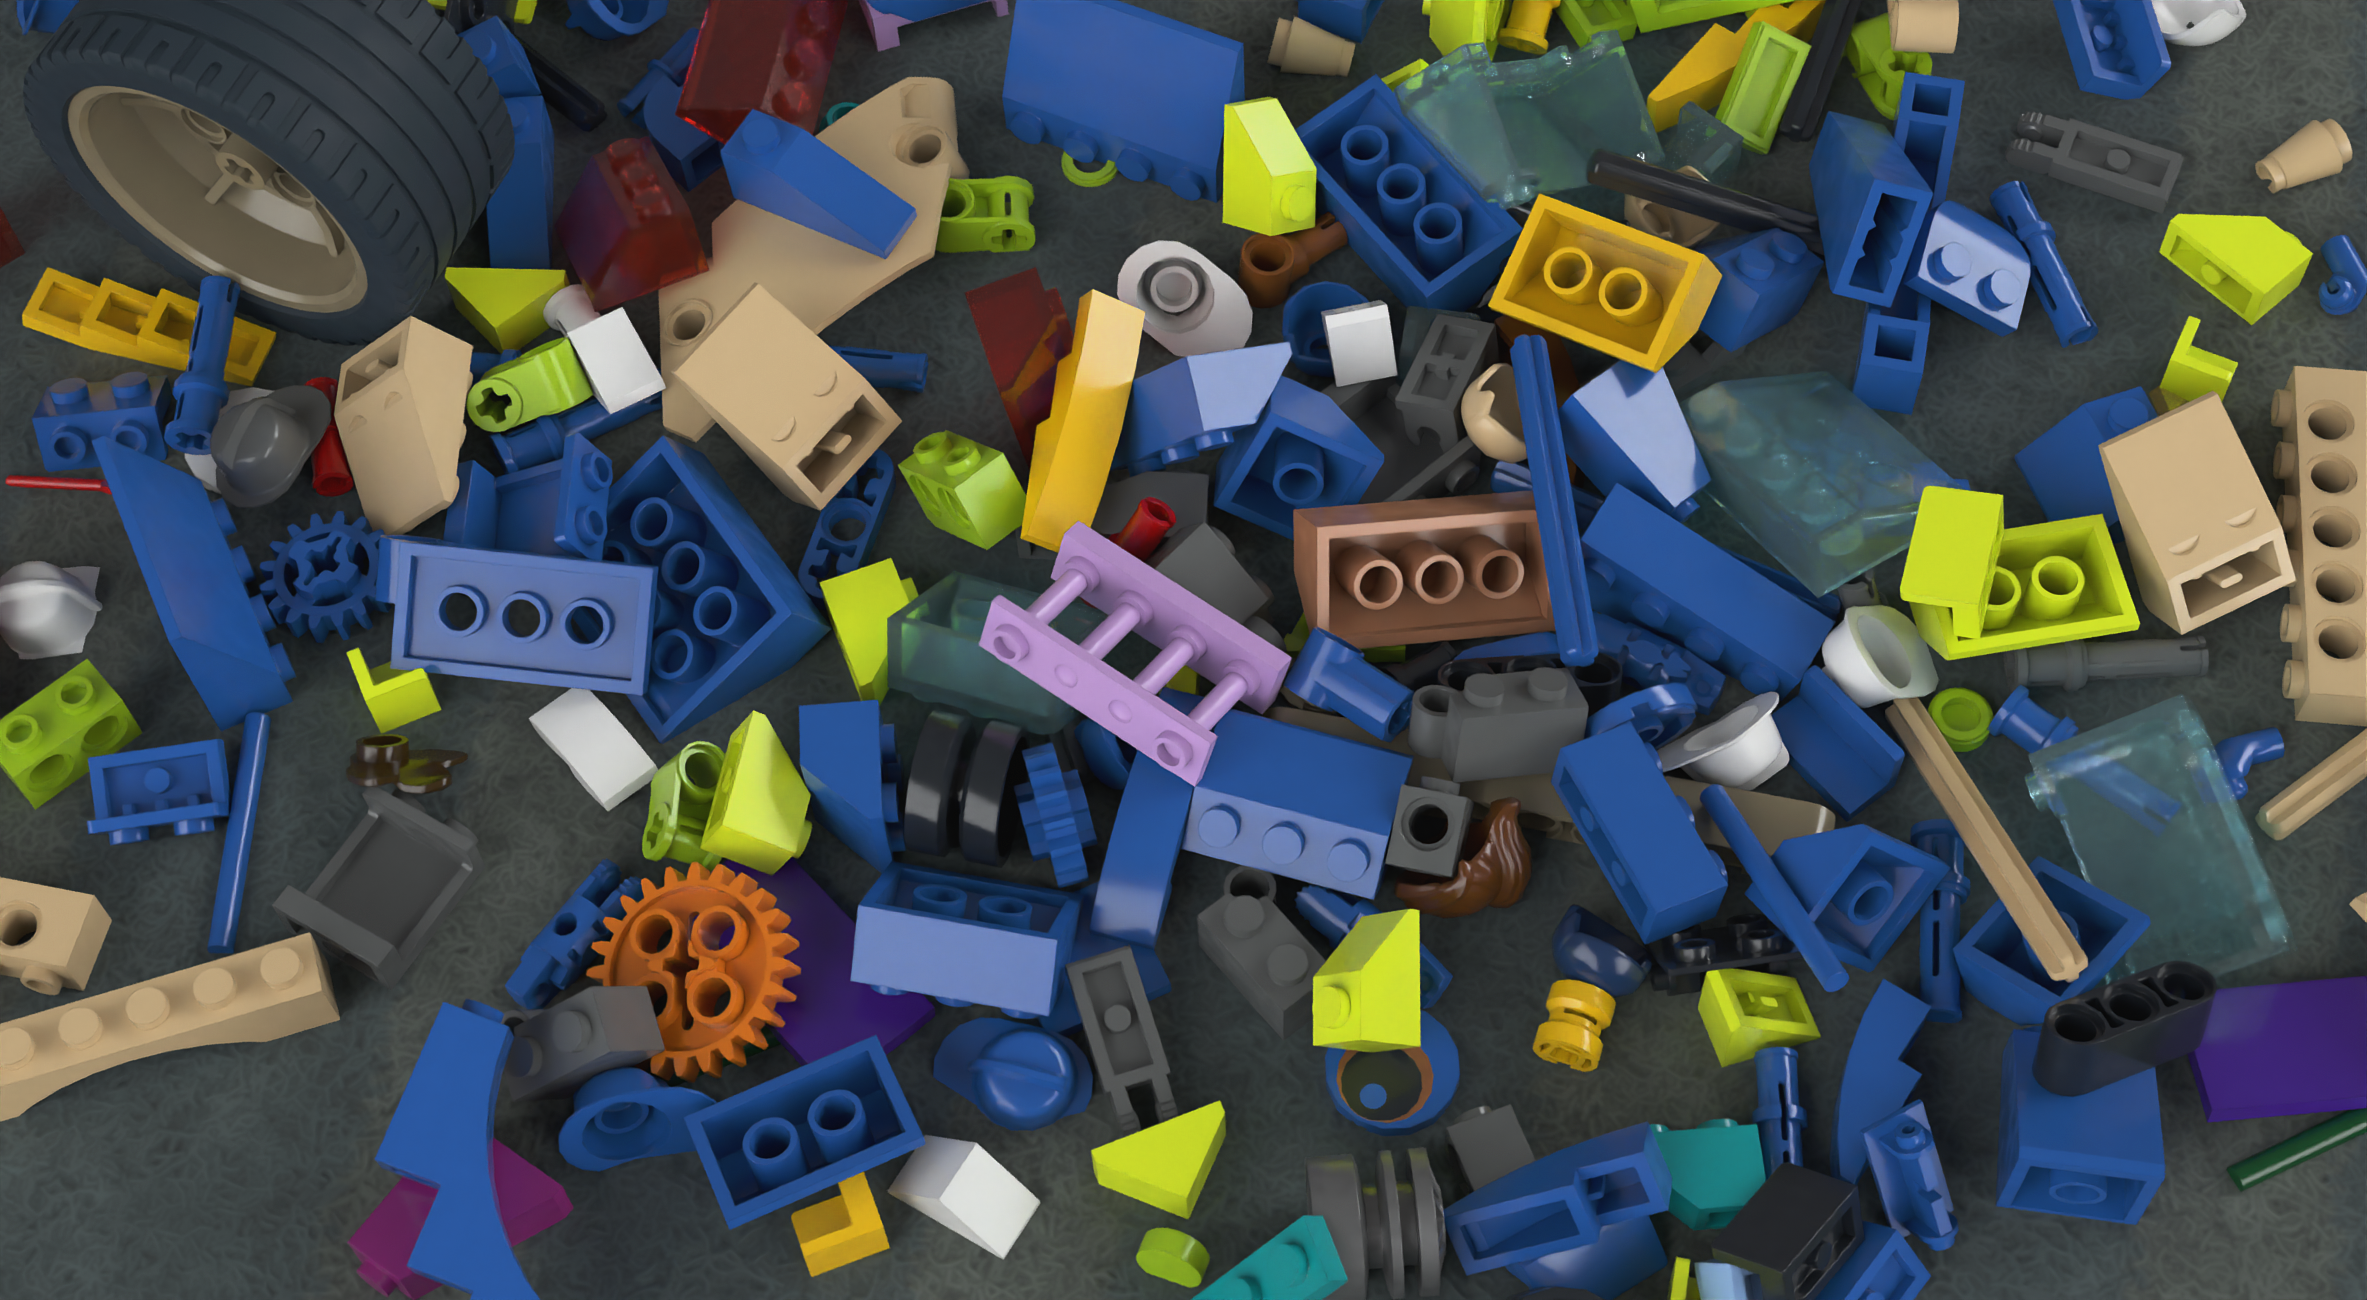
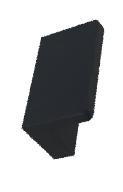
[1711,1162,1865,1300]

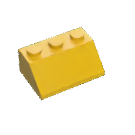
[1488,193,1723,373]

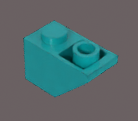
[1649,1119,1766,1230]

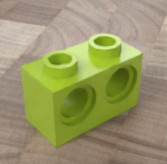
[898,430,1026,550]
[0,659,143,810]

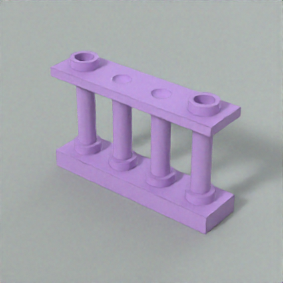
[979,521,1292,787]

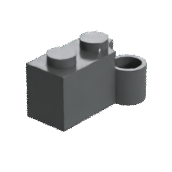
[1144,521,1287,653]
[1407,667,1589,783]
[1197,865,1326,1041]
[501,986,665,1102]

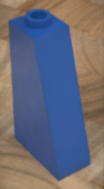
[1809,111,1933,308]

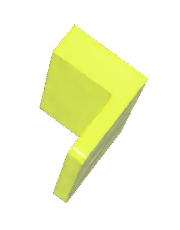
[1900,486,2004,639]

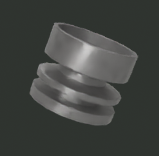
[1305,1147,1446,1300]

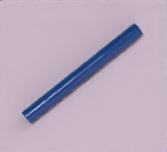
[207,712,271,953]
[1699,784,1849,992]

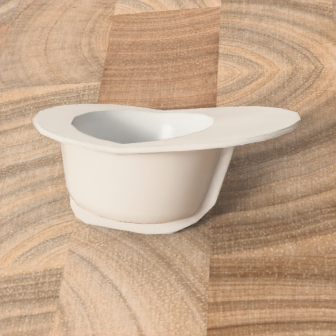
[1117,240,1253,357]
[0,561,102,659]
[1822,605,1939,708]
[1657,691,1790,791]

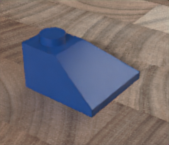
[1744,824,1951,972]

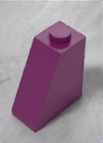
[347,1138,574,1300]

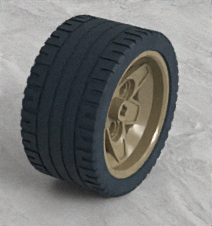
[23,0,515,346]

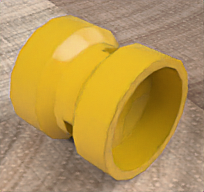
[1533,979,1616,1072]

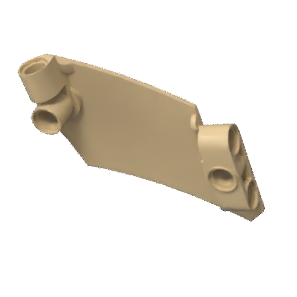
[658,77,970,442]

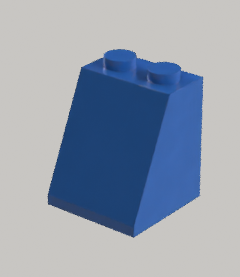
[1996,1026,2165,1225]

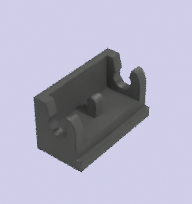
[1395,314,1500,454]

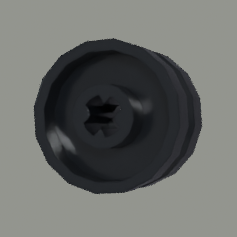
[904,710,1030,868]

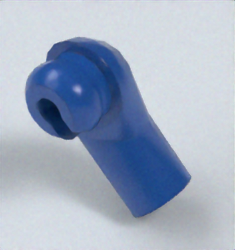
[2318,235,2367,315]
[2204,727,2285,802]

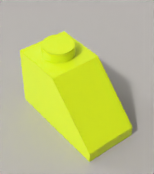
[1222,97,1317,236]
[2159,214,2313,325]
[819,558,923,706]
[700,710,812,876]
[1312,909,1421,1052]

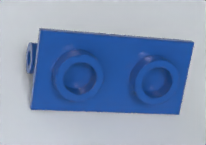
[1860,1099,1959,1251]

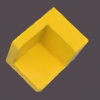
[791,1172,890,1277]

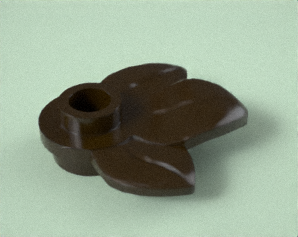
[346,734,468,794]

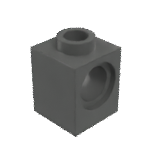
[1385,776,1475,879]
[1444,1104,1536,1197]

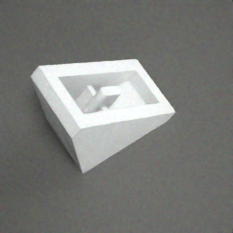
[1321,300,1397,387]
[567,307,666,414]
[888,1135,1040,1260]

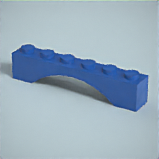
[1850,72,1965,415]

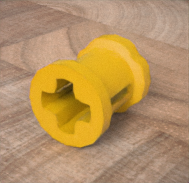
[1497,0,1561,55]

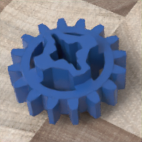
[259,511,391,643]
[1013,742,1098,888]

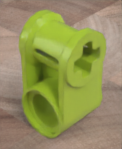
[1843,12,1933,120]
[935,176,1036,253]
[466,337,594,432]
[642,741,725,872]

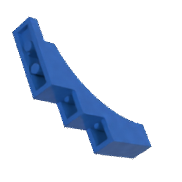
[374,999,540,1300]

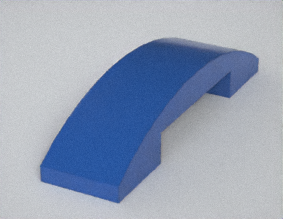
[1089,687,1216,950]

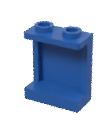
[443,433,613,560]

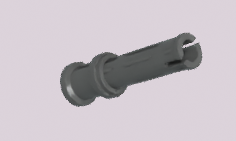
[2003,636,2209,694]

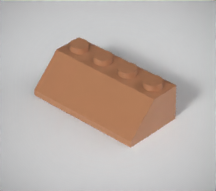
[1293,490,1556,649]

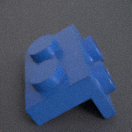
[2053,0,2171,100]
[31,372,171,472]
[87,739,231,845]

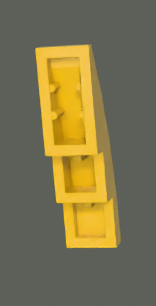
[1643,0,1826,134]
[22,267,276,386]
[1020,289,1145,553]

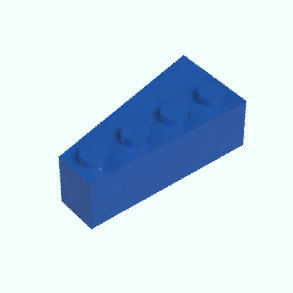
[1579,483,1835,701]

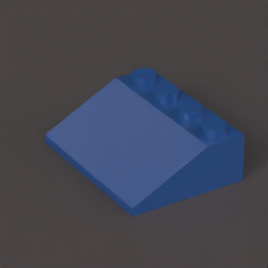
[1002,0,1245,203]
[572,435,831,744]
[92,436,297,731]

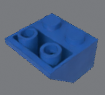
[799,700,907,873]

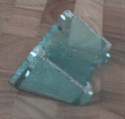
[1394,30,1666,209]
[2024,694,2298,984]

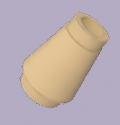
[1267,16,1356,77]
[2255,119,2352,194]

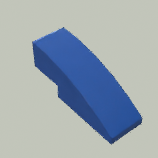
[1830,978,1931,1185]
[1443,1121,1673,1275]

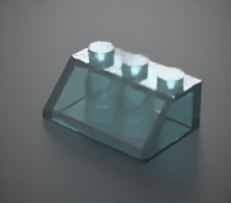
[887,571,1109,734]

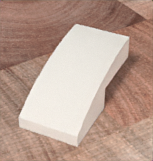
[529,688,658,811]

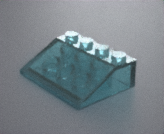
[1678,371,1965,598]

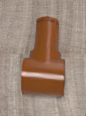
[1238,212,1348,309]

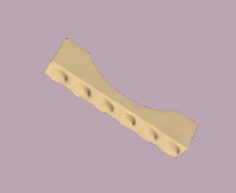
[0,932,340,1122]

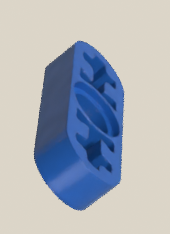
[798,449,896,610]

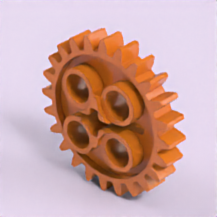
[586,862,801,1083]

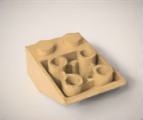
[671,282,902,511]
[334,316,473,535]
[2098,391,2296,635]

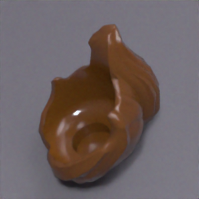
[1394,797,1532,918]

